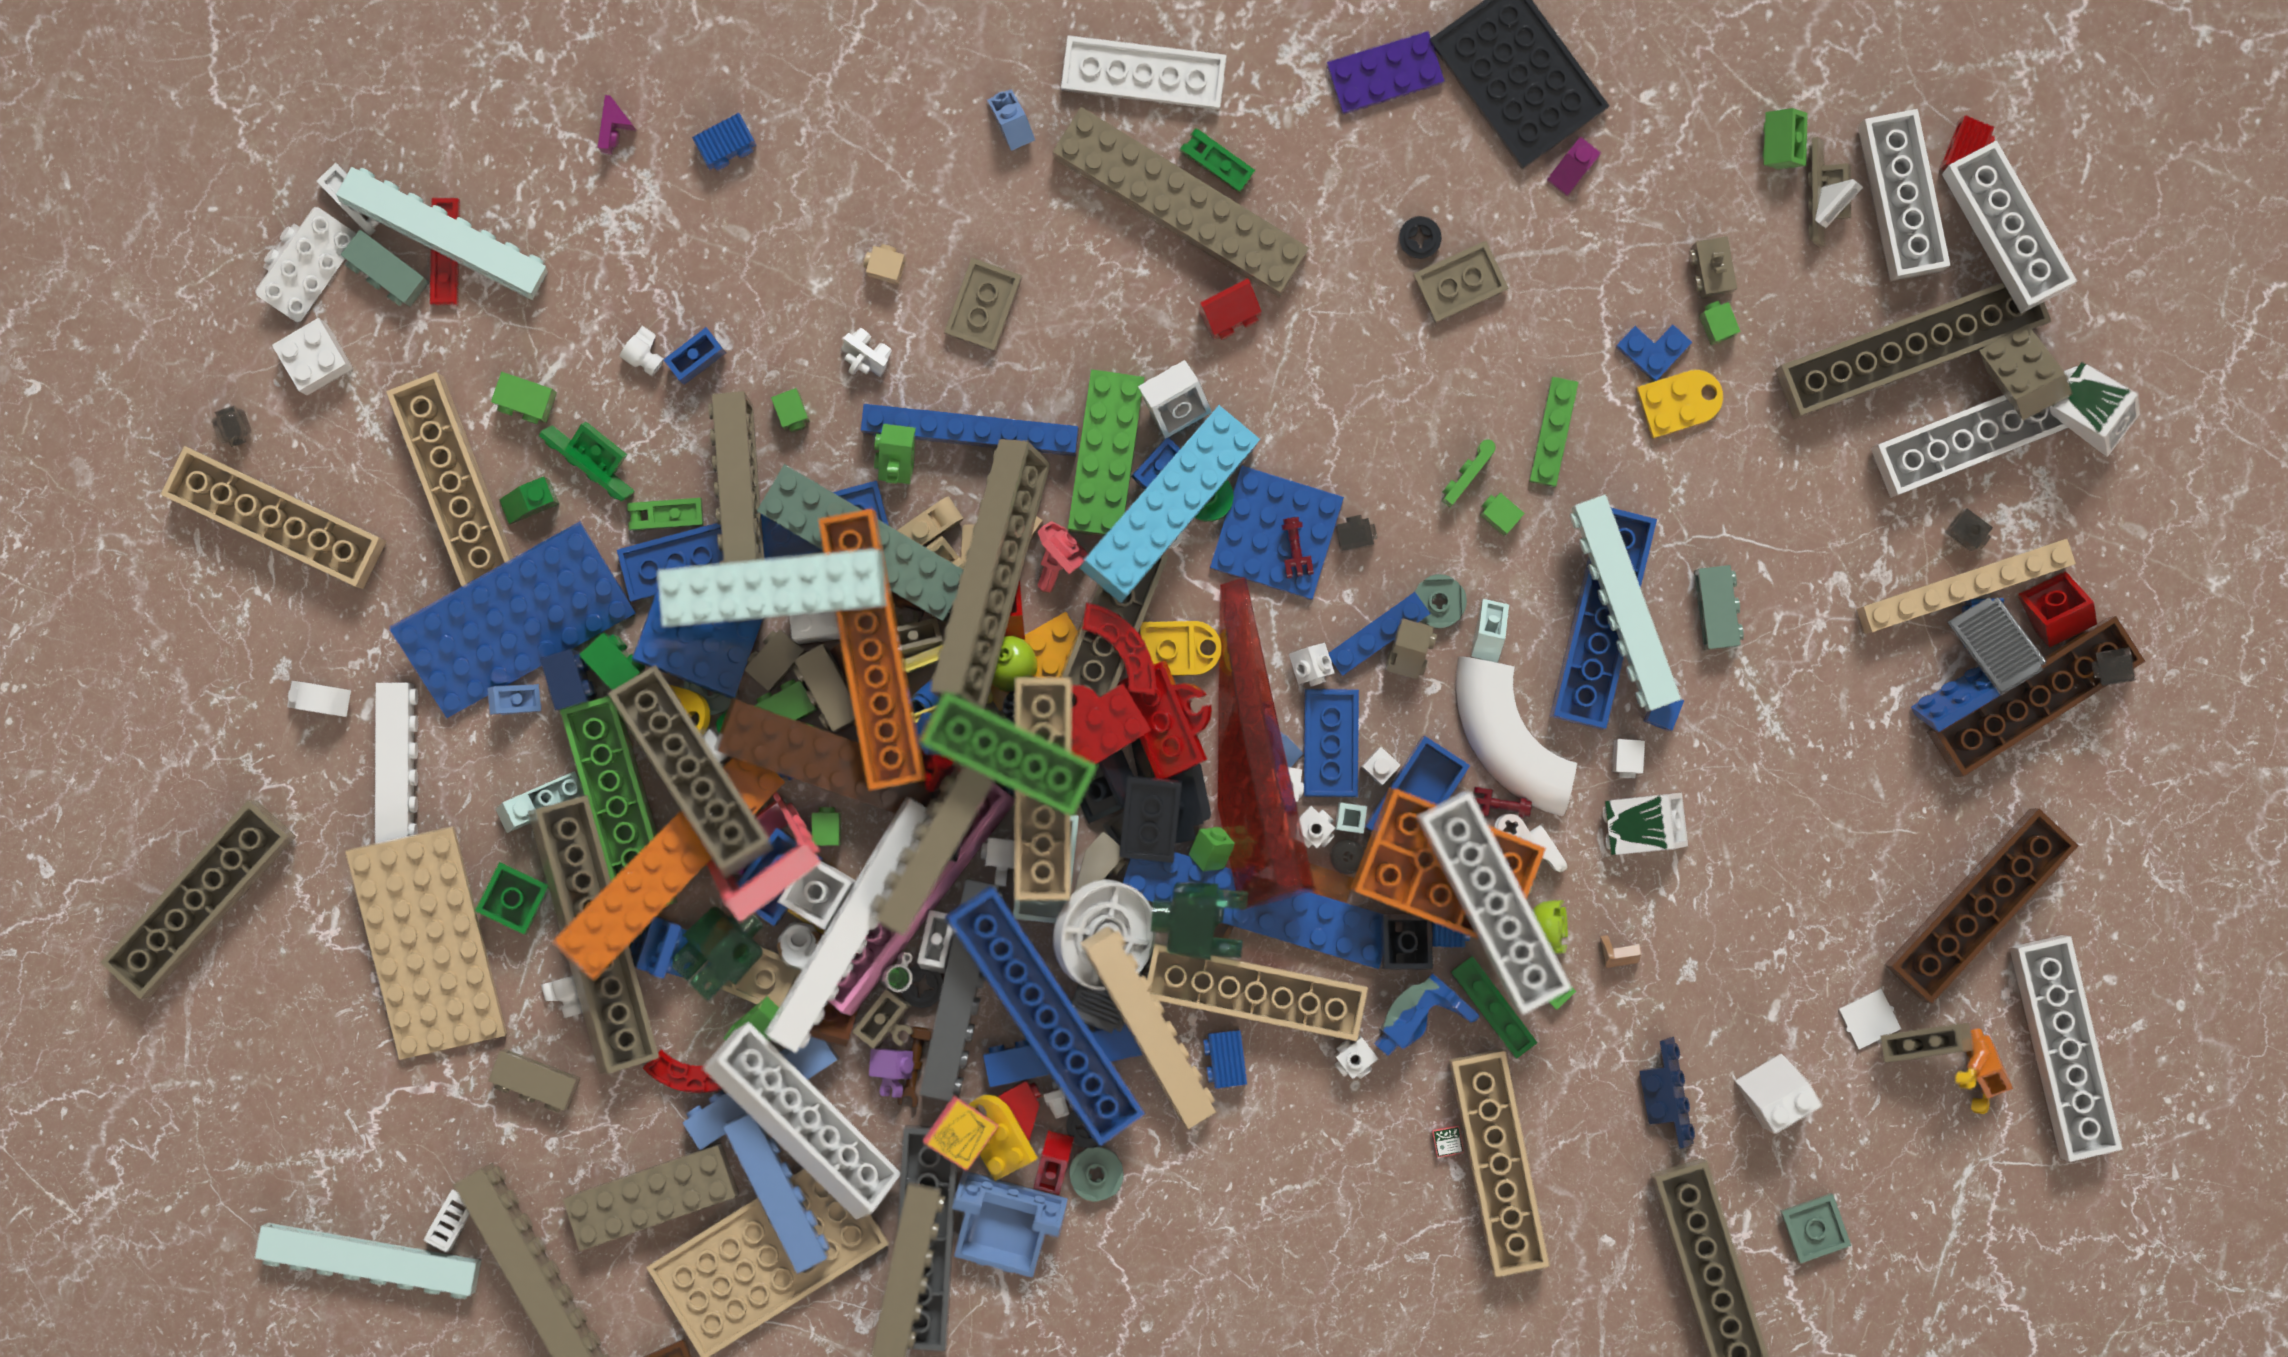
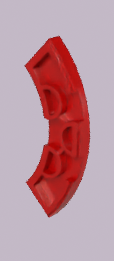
[1082,603,1156,696]
[642,1049,723,1093]

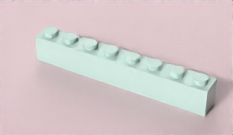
[336,167,547,300]
[1570,494,1681,711]
[255,1223,481,1299]

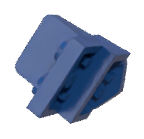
[629,916,700,979]

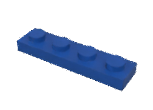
[1328,592,1431,676]

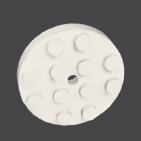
[1054,880,1156,990]

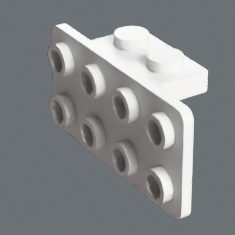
[255,207,356,322]

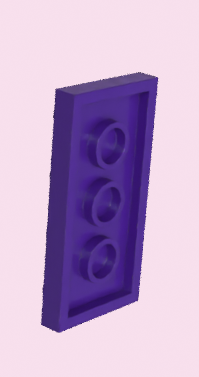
[1326,31,1444,115]

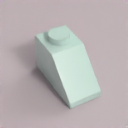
[1471,599,1509,663]

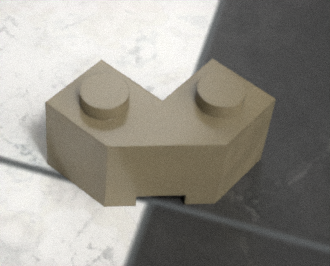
[1384,619,1437,679]

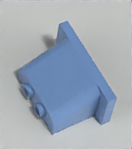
[952,1170,1068,1278]

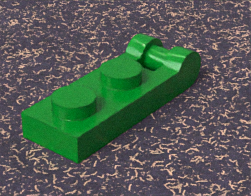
[1179,128,1255,194]

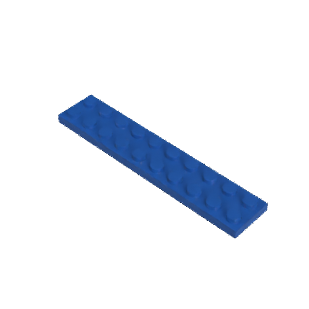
[617,480,889,602]
[1123,852,1383,969]

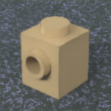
[863,244,906,285]

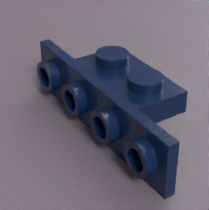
[1639,1037,1695,1149]

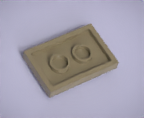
[1413,241,1509,323]
[944,257,1022,352]

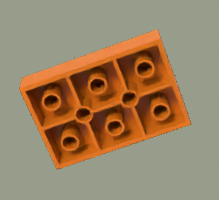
[1350,787,1546,939]

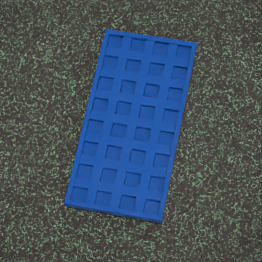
[389,521,636,718]

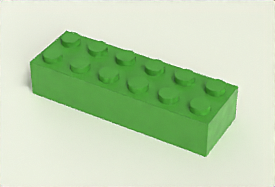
[1068,369,1145,537]
[919,692,1097,816]

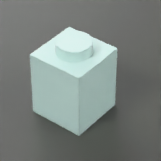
[1335,803,1367,833]

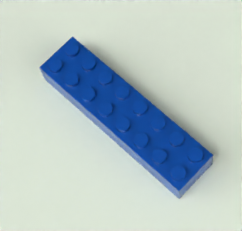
[1549,508,1657,730]

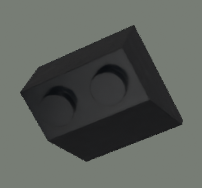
[1079,750,1134,824]
[1381,914,1433,970]

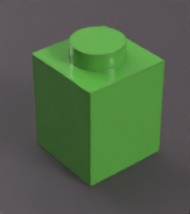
[1699,301,1741,345]
[771,388,810,432]
[1480,492,1525,536]
[812,807,842,845]
[1189,827,1235,871]

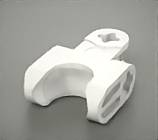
[1494,814,1567,895]

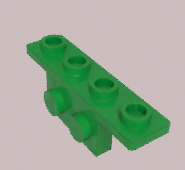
[539,422,635,501]

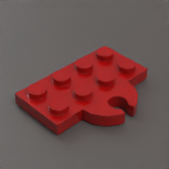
[1117,661,1212,779]
[1071,683,1151,764]

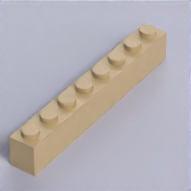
[1856,539,2076,634]
[1080,926,1216,1129]

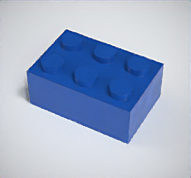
[738,828,824,926]

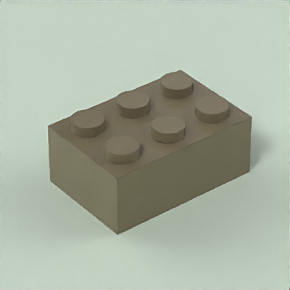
[1979,324,2072,420]
[793,644,856,733]

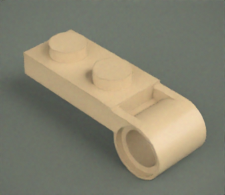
[897,496,964,546]

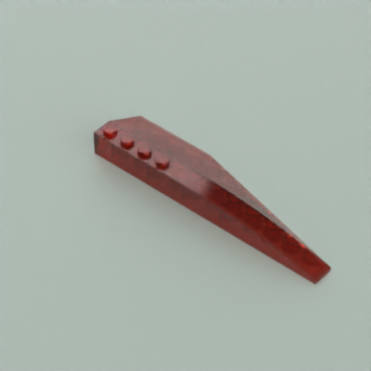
[1217,577,1315,910]

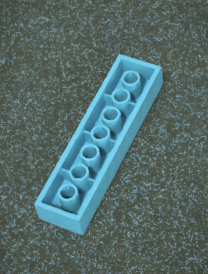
[1080,405,1260,603]

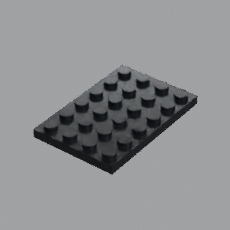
[1429,0,1610,170]

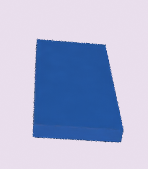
[1304,689,1359,797]

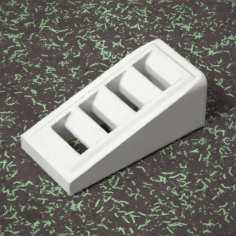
[424,1189,470,1252]

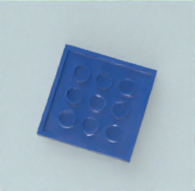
[1210,466,1344,600]
[631,559,763,699]

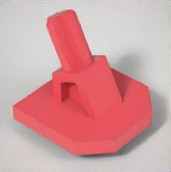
[1037,521,1089,592]

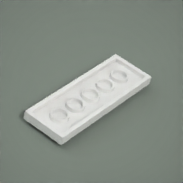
[1061,36,1226,110]

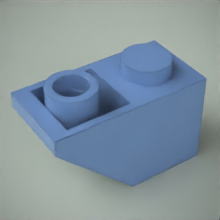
[987,89,1035,151]

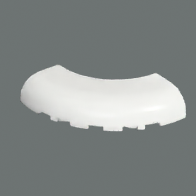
[1456,657,1577,816]

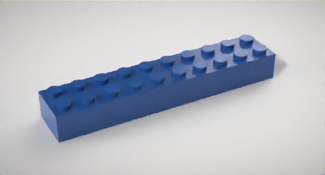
[944,886,1145,1146]

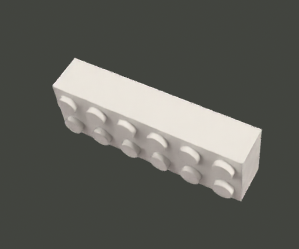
[1858,109,1951,281]
[1942,141,2077,313]

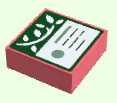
[1432,1125,1464,1158]

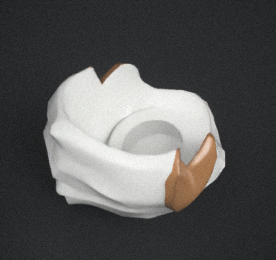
[777,921,821,970]

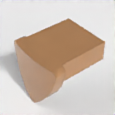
[1600,935,1642,968]

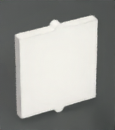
[1838,989,1901,1049]

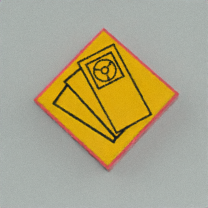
[923,1096,998,1171]

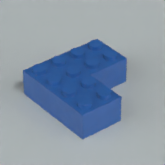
[1365,736,1470,832]

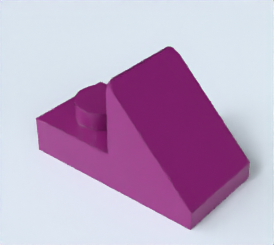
[597,95,637,155]
[1547,136,1601,196]

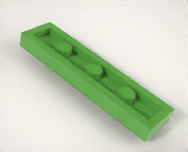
[1529,376,1579,487]

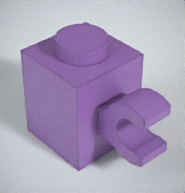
[869,1048,913,1098]

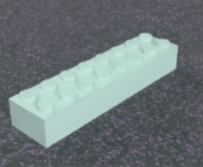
[658,549,887,627]

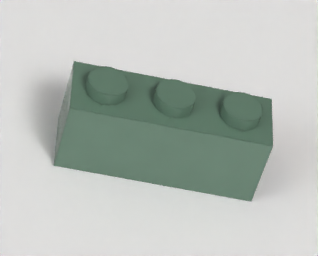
[340,230,429,307]
[1694,565,1744,650]

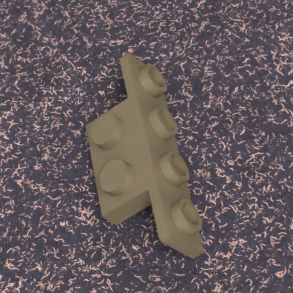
[1808,137,1851,247]

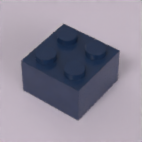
[540,649,597,711]

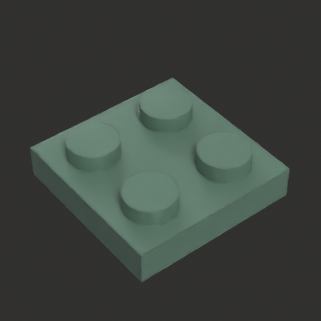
[1780,1193,1851,1264]

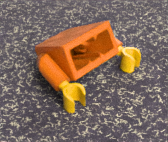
[1955,1028,2013,1114]

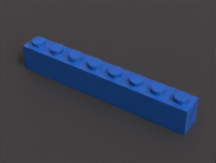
[861,404,1079,457]

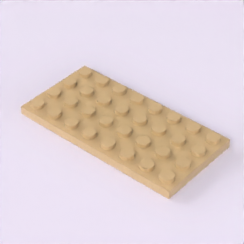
[346,826,507,1060]
[646,1169,889,1357]

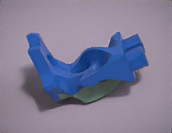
[1374,974,1479,1056]

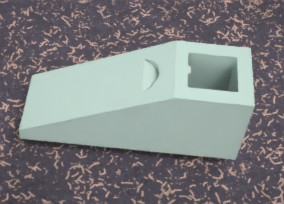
[495,771,585,833]

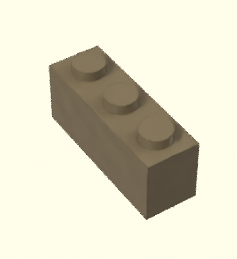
[1880,1023,1973,1063]
[488,1049,580,1112]

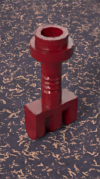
[1281,517,1314,579]
[1473,787,1532,819]

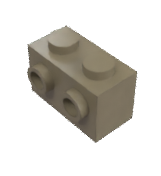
[744,629,806,692]

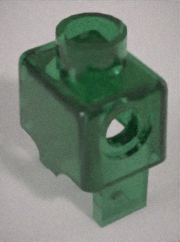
[1150,882,1248,961]
[672,906,764,1002]

